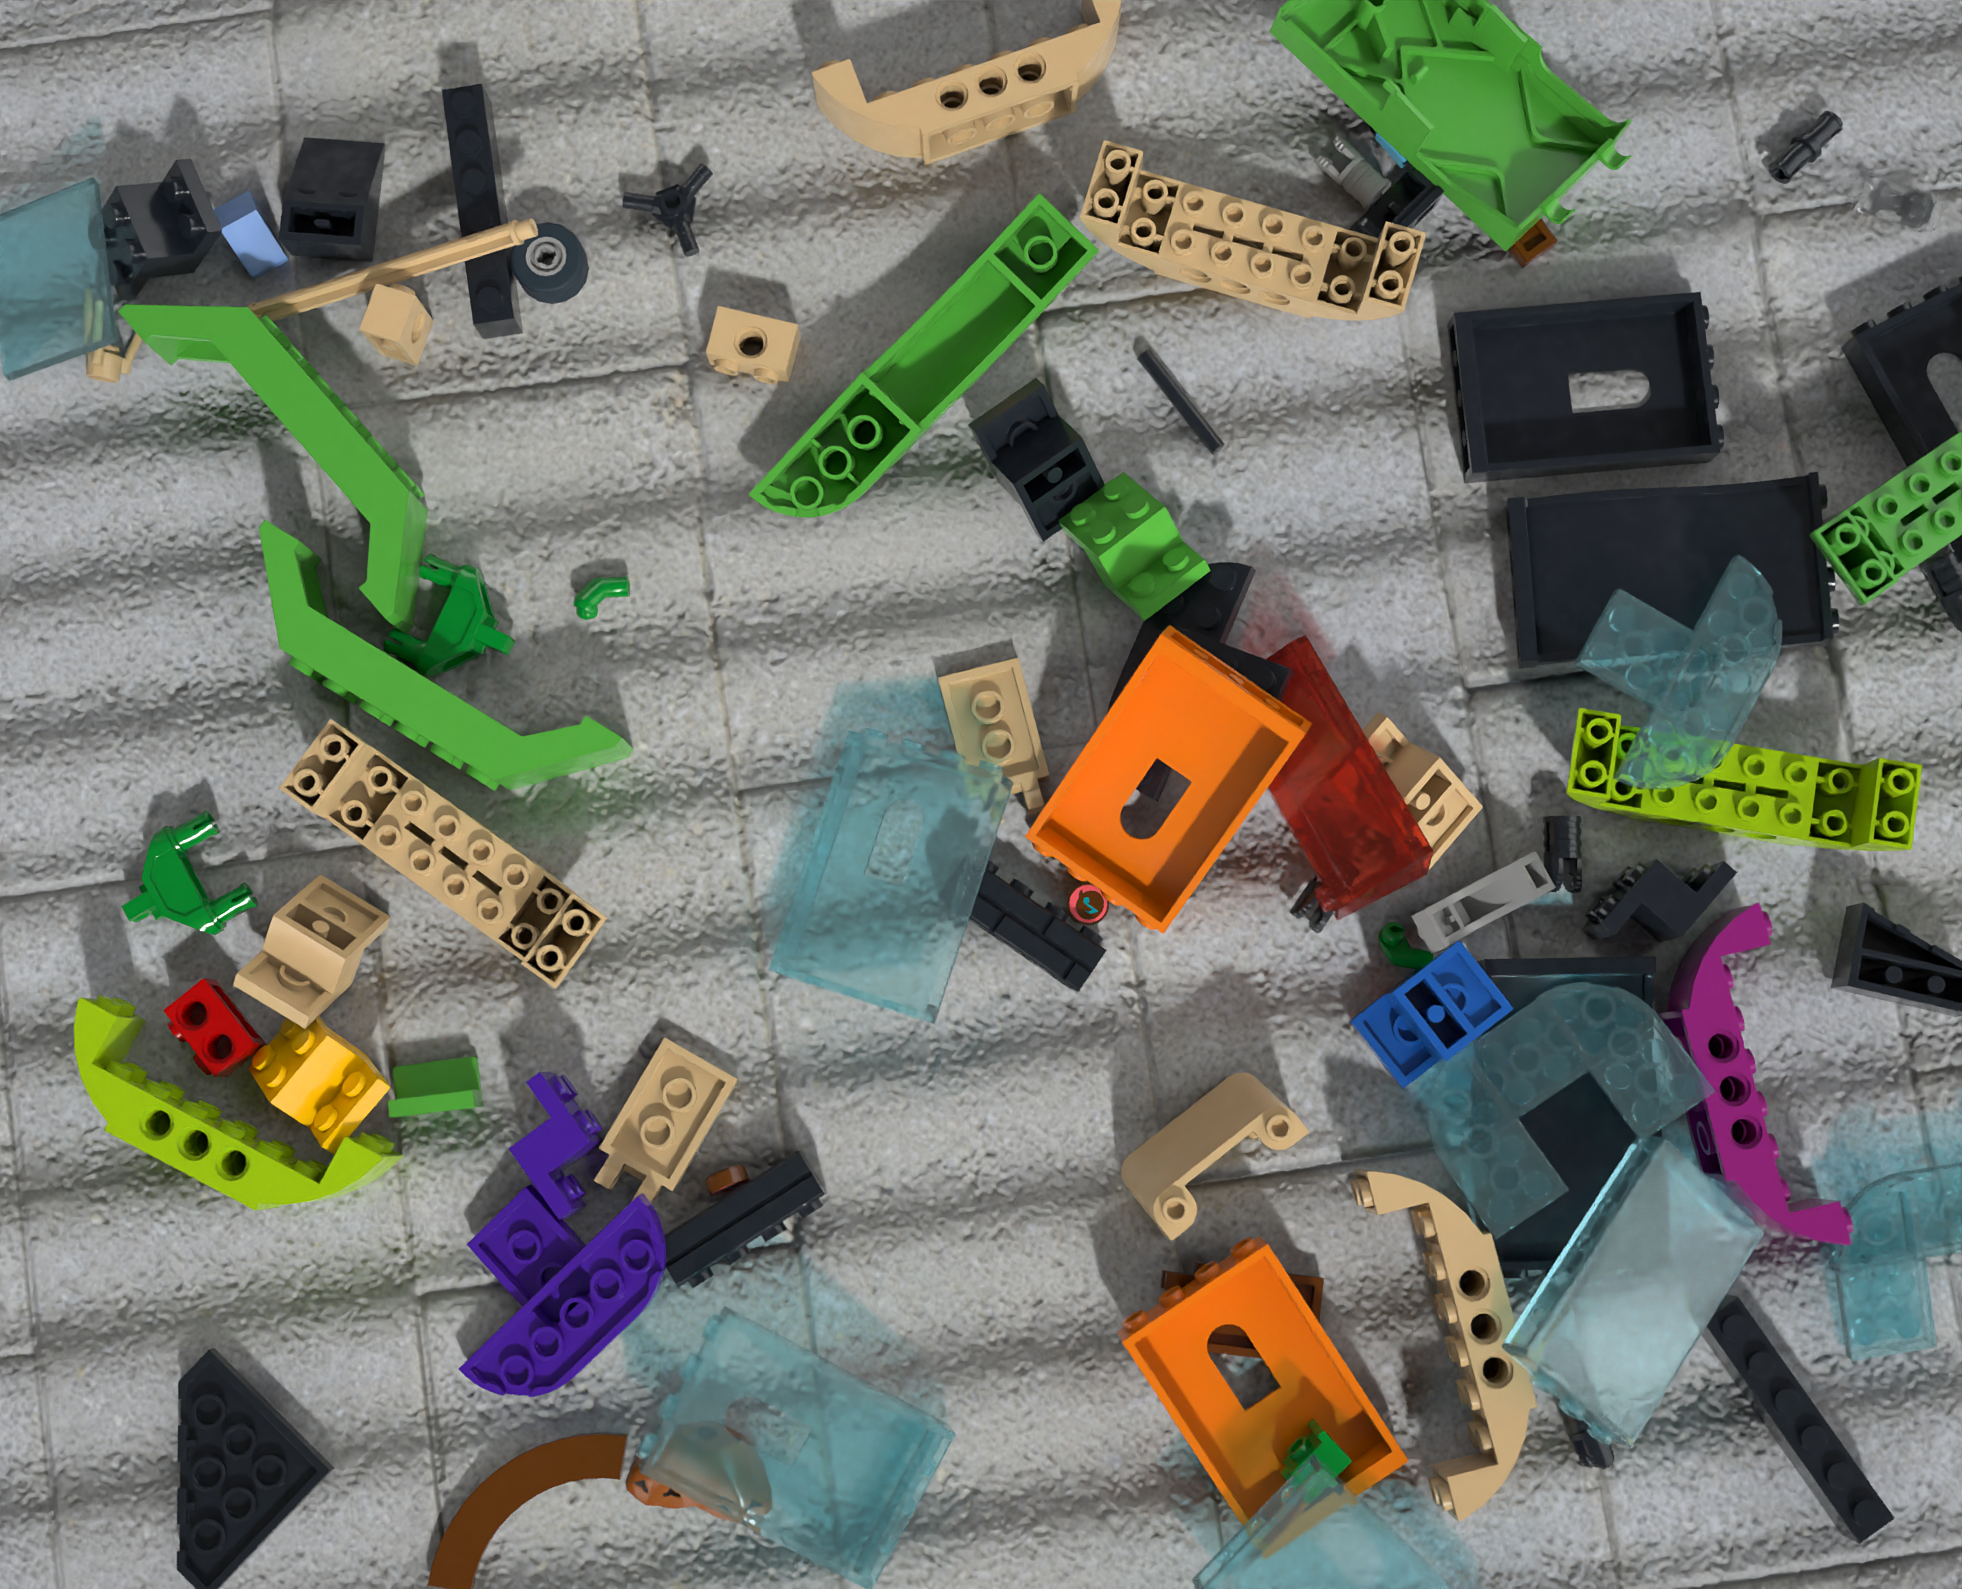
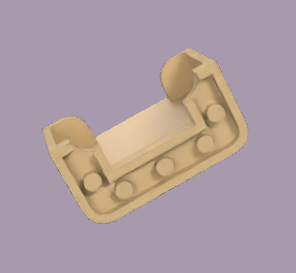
[1121,1072,1309,1241]

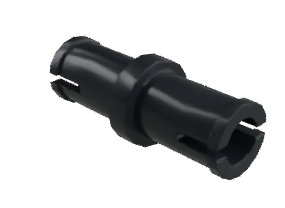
[1769,111,1843,184]

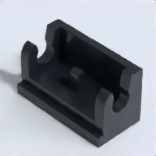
[1349,167,1444,238]

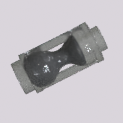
[1846,171,1946,233]

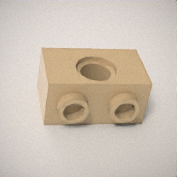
[359,283,434,366]
[706,306,801,385]

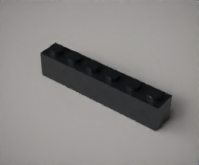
[442,84,523,339]
[1689,1293,1895,1544]

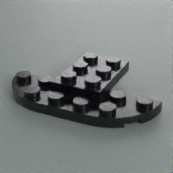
[1107,562,1294,801]

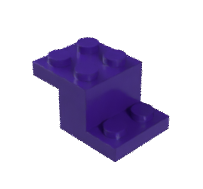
[509,1072,603,1220]

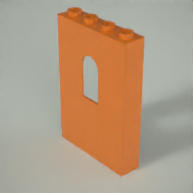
[1025,625,1312,934]
[1116,1236,1409,1559]

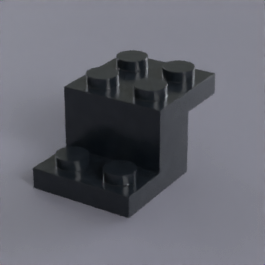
[90,159,222,301]
[968,378,1105,542]
[1581,859,1737,942]

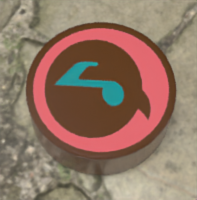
[1067,883,1109,926]
[705,1164,750,1196]

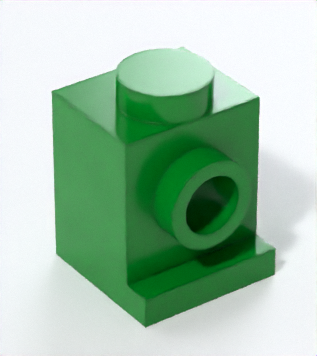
[1280,1419,1352,1498]

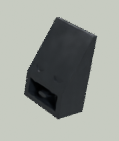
[279,137,386,262]

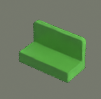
[388,1057,483,1118]

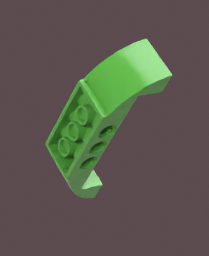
[1809,430,1962,606]

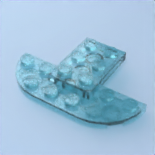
[1575,555,1782,790]

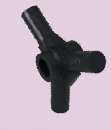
[623,163,713,257]

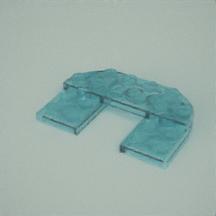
[1428,982,1715,1240]
[1828,1162,1962,1361]

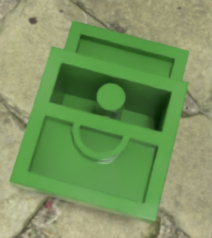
[1059,472,1210,621]

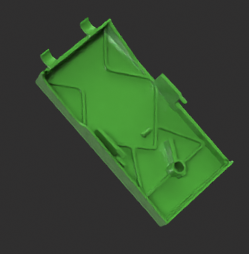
[1269,0,1632,252]

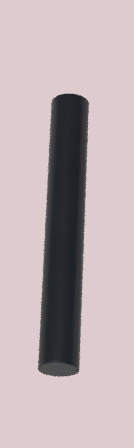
[1137,349,1225,455]

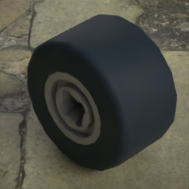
[510,222,589,304]

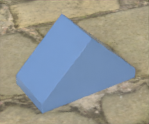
[214,190,289,280]

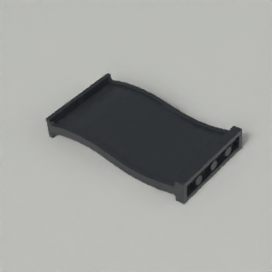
[1506,472,1840,669]
[1477,956,1671,1279]

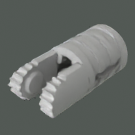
[1313,133,1391,210]

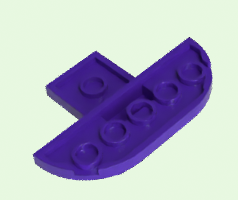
[458,1184,666,1397]

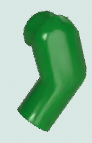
[573,576,630,620]
[1378,922,1433,970]

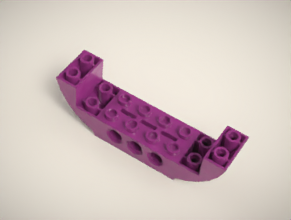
[1659,902,1853,1245]

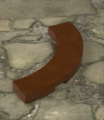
[427,1432,629,1589]

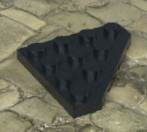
[176,1348,334,1589]

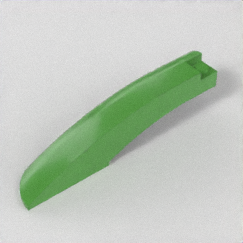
[748,193,1100,518]

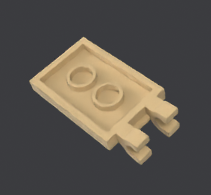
[938,658,1049,826]
[594,1037,738,1205]

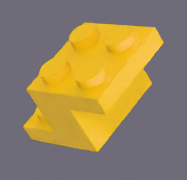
[248,1016,390,1154]

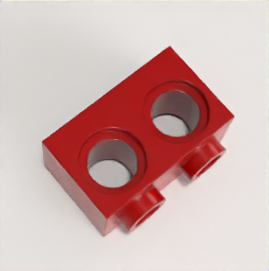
[163,978,267,1077]

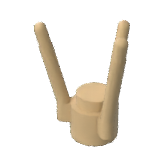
[85,289,142,383]

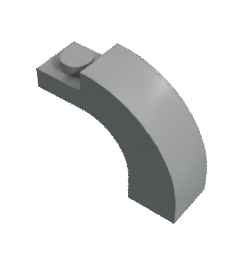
[1412,851,1556,954]

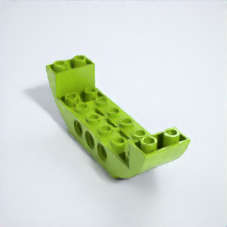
[1566,708,1922,851]
[74,994,403,1211]

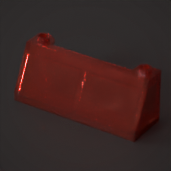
[1267,634,1433,921]

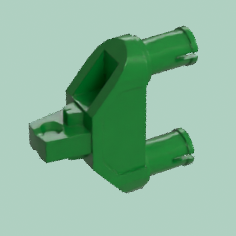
[384,554,515,677]
[121,810,258,935]

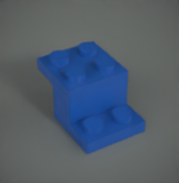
[1349,940,1514,1089]

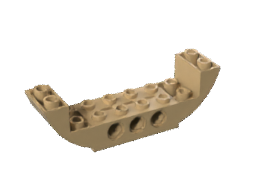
[811,0,1122,165]
[1080,140,1426,321]
[279,719,608,989]
[1351,1169,1538,1522]

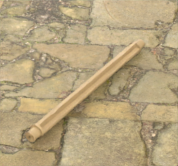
[247,218,538,322]

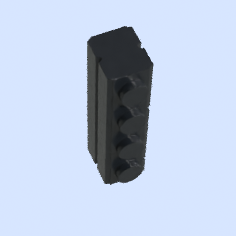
[938,854,1107,994]
[664,1150,827,1289]

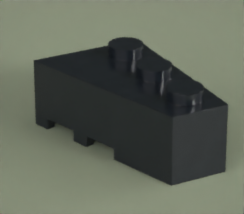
[1831,902,1962,1017]

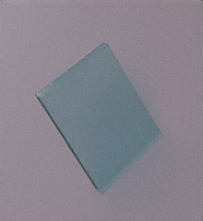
[0,177,117,381]

